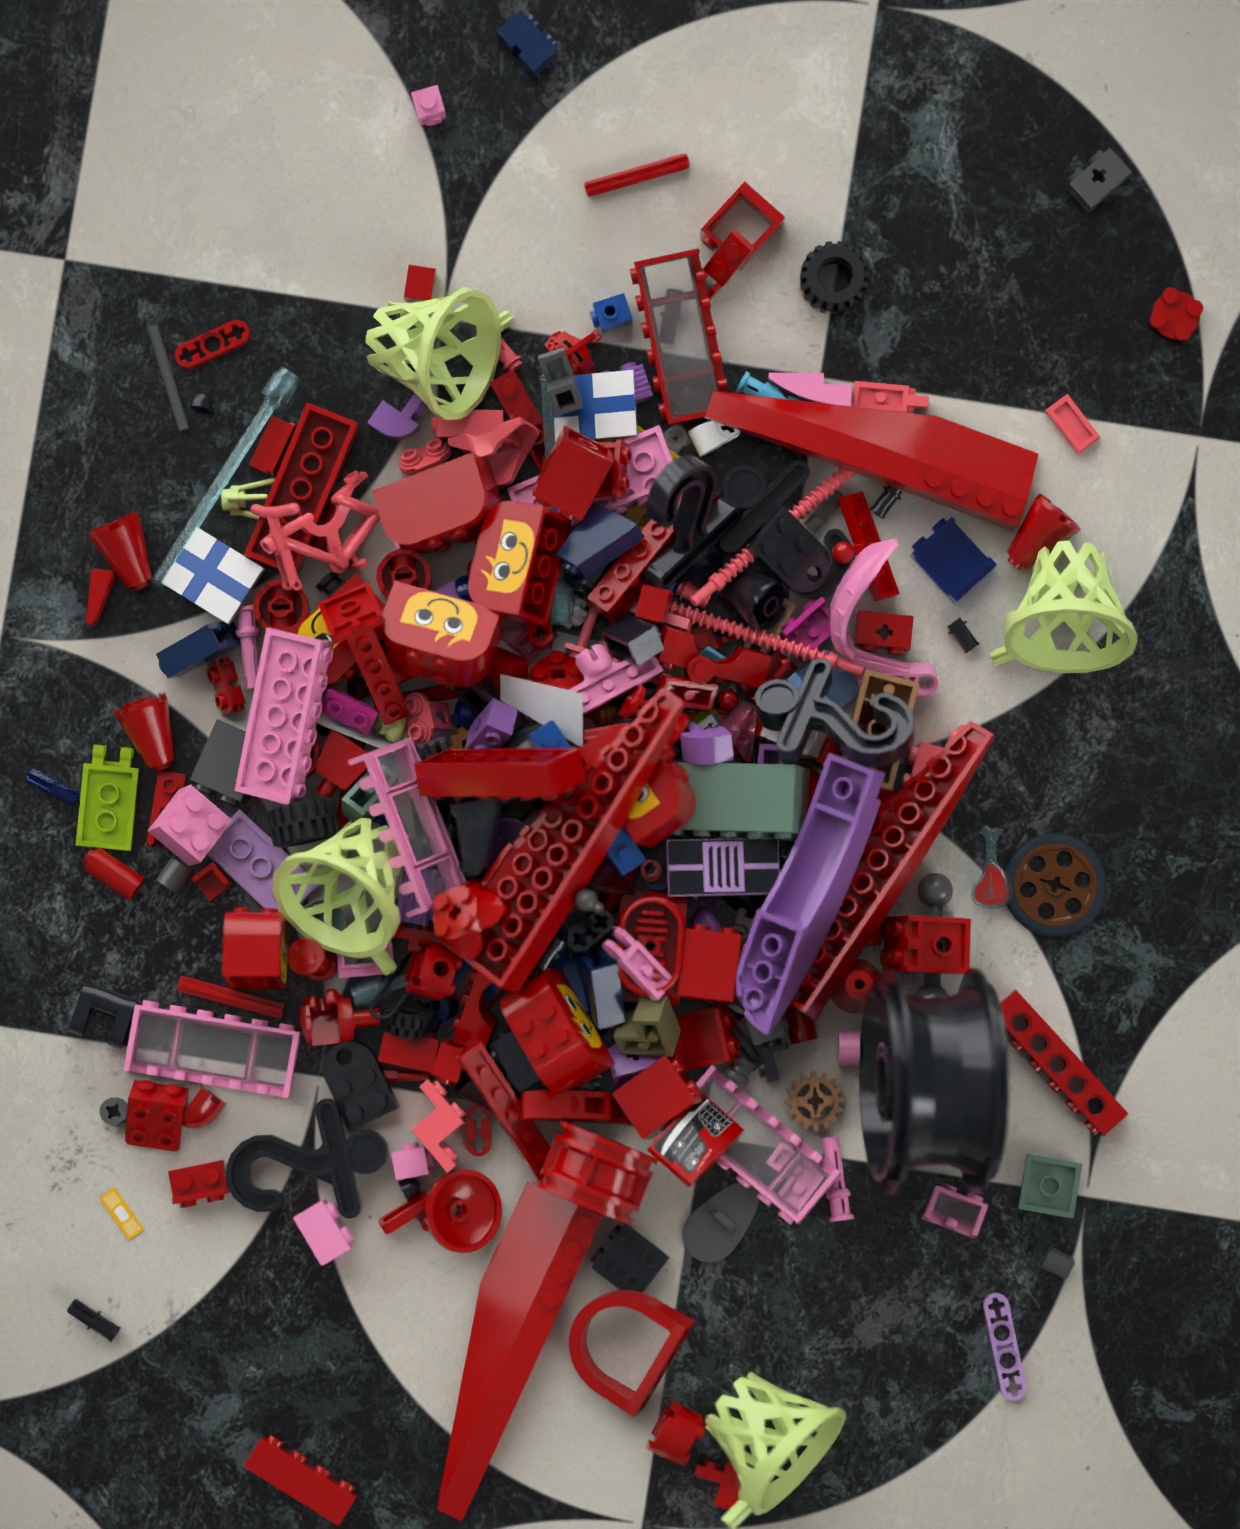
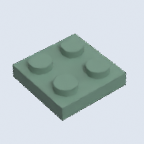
[1017,1154,1082,1218]

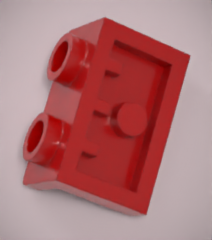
[168,1160,230,1209]

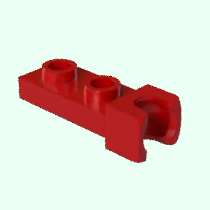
[147,771,186,848]

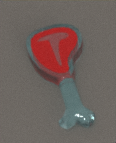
[971,825,1012,909]

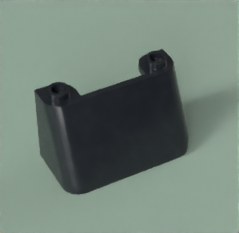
[409,796,503,876]

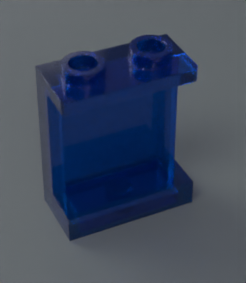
[910,517,997,605]

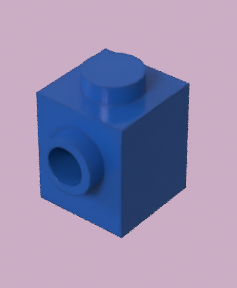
[589,293,633,334]

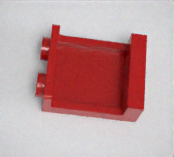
[594,440,632,499]
[673,1004,741,1071]
[612,1055,702,1140]

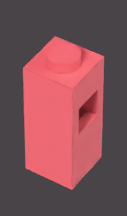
[432,410,504,441]

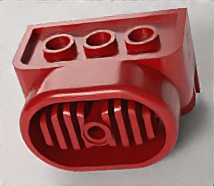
[612,891,688,1006]

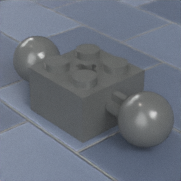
[904,873,961,998]

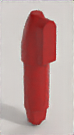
[384,1069,432,1082]

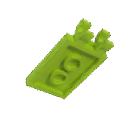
[76,745,140,851]

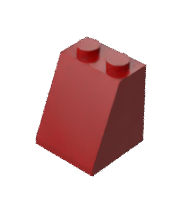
[532,425,613,521]
[677,924,744,1006]

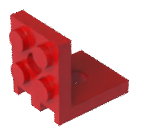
[880,915,971,974]

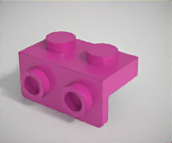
[780,597,831,662]
[322,687,379,735]

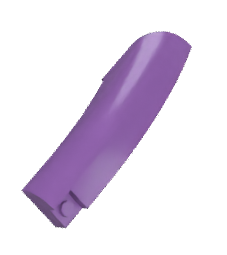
[736,753,885,1035]

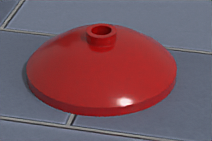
[425,1169,502,1253]

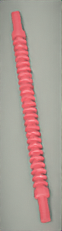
[689,467,856,607]
[635,596,865,677]

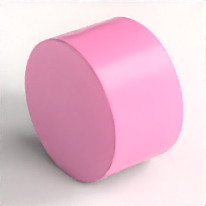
[837,1030,860,1067]

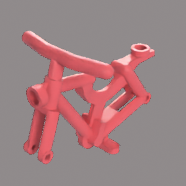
[250,471,380,590]

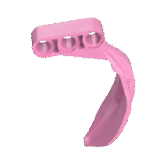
[829,539,939,696]

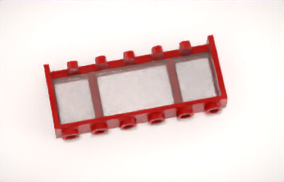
[629,248,728,424]

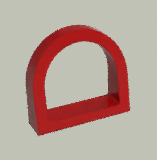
[569,1290,695,1417]

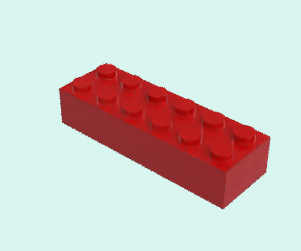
[244,402,360,577]
[414,748,586,801]

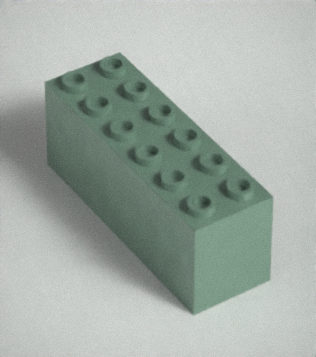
[669,762,810,841]

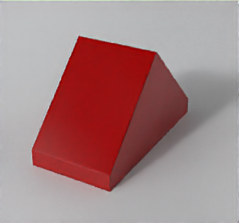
[488,647,529,703]

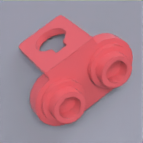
[398,438,452,475]
[404,692,453,746]

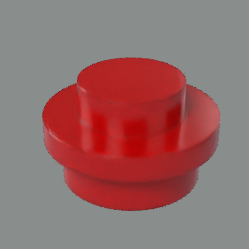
[687,656,715,684]

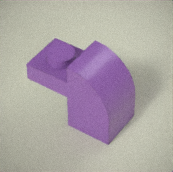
[367,393,427,441]
[681,722,734,764]

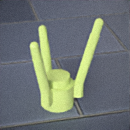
[221,478,275,520]

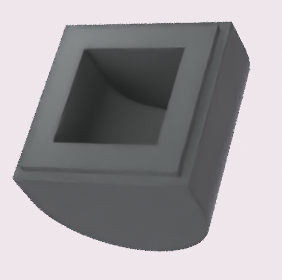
[156,857,195,895]
[1040,1246,1075,1280]

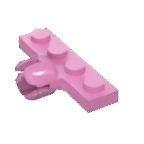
[569,644,663,715]

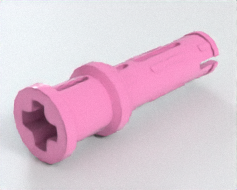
[236,605,260,690]
[821,1136,854,1222]

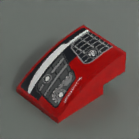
[647,1093,744,1188]

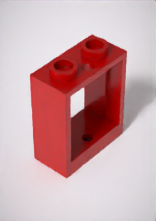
[700,181,785,271]

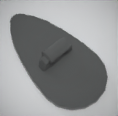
[682,1182,760,1263]

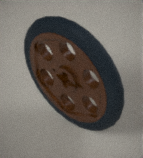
[1004,833,1107,937]

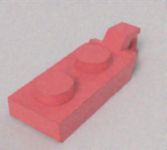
[852,381,929,413]

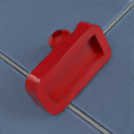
[378,1191,429,1234]

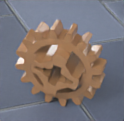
[784,1071,845,1131]

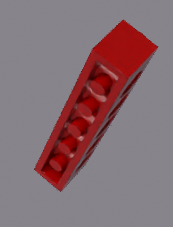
[587,492,719,622]
[1000,990,1129,1136]

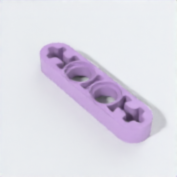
[983,1293,1026,1401]

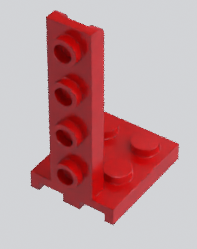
[318,582,410,726]

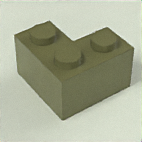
[614,995,681,1057]

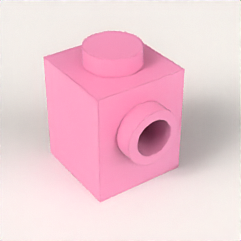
[411,85,446,126]
[391,1142,434,1180]

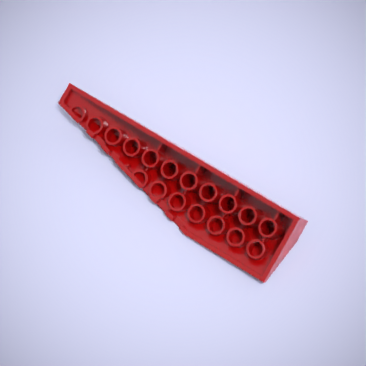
[704,391,1038,531]
[443,688,686,993]
[790,721,995,1021]
[437,1181,603,1521]

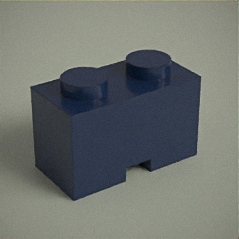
[497,10,558,77]

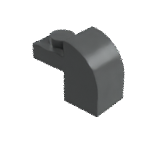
[538,347,583,416]

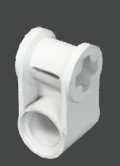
[688,420,741,457]

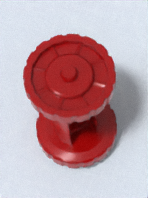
[619,684,689,746]
[287,938,338,982]

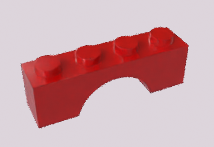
[655,624,772,691]
[452,968,498,1049]

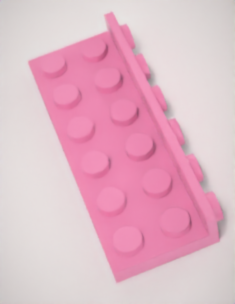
[507,425,673,536]
[235,628,333,804]

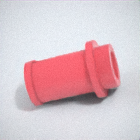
[499,338,523,372]
[675,580,712,609]
[640,859,663,882]

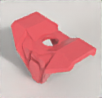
[448,417,540,487]

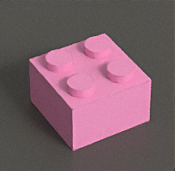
[148,785,232,866]
[293,1199,355,1266]

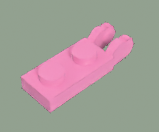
[603,927,672,1001]

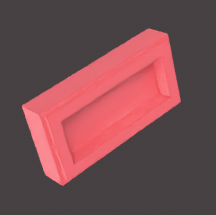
[1045,394,1100,455]

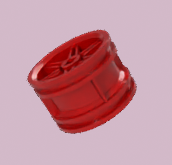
[535,1120,658,1225]

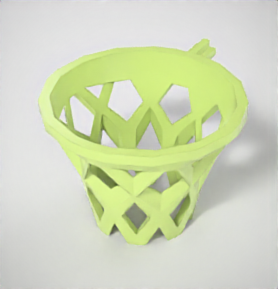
[366,286,514,420]
[989,541,1138,673]
[272,818,404,975]
[705,1372,846,1529]

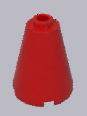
[1007,493,1081,570]
[88,511,152,591]
[113,692,174,772]
[831,959,880,1014]

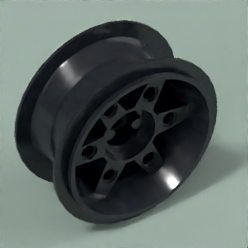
[859,968,1009,1196]

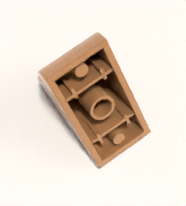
[842,669,920,791]

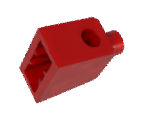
[314,730,380,798]

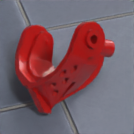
[544,329,602,375]

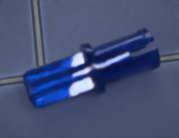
[25,769,81,807]

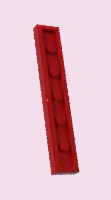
[456,1040,551,1181]

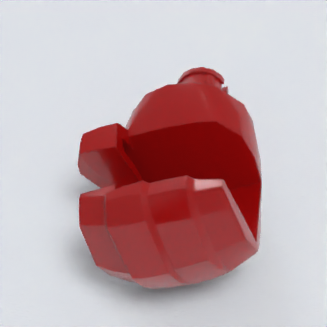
[298,989,381,1046]

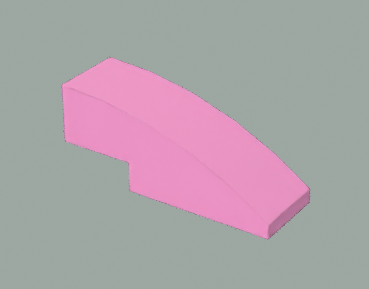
[768,373,851,406]

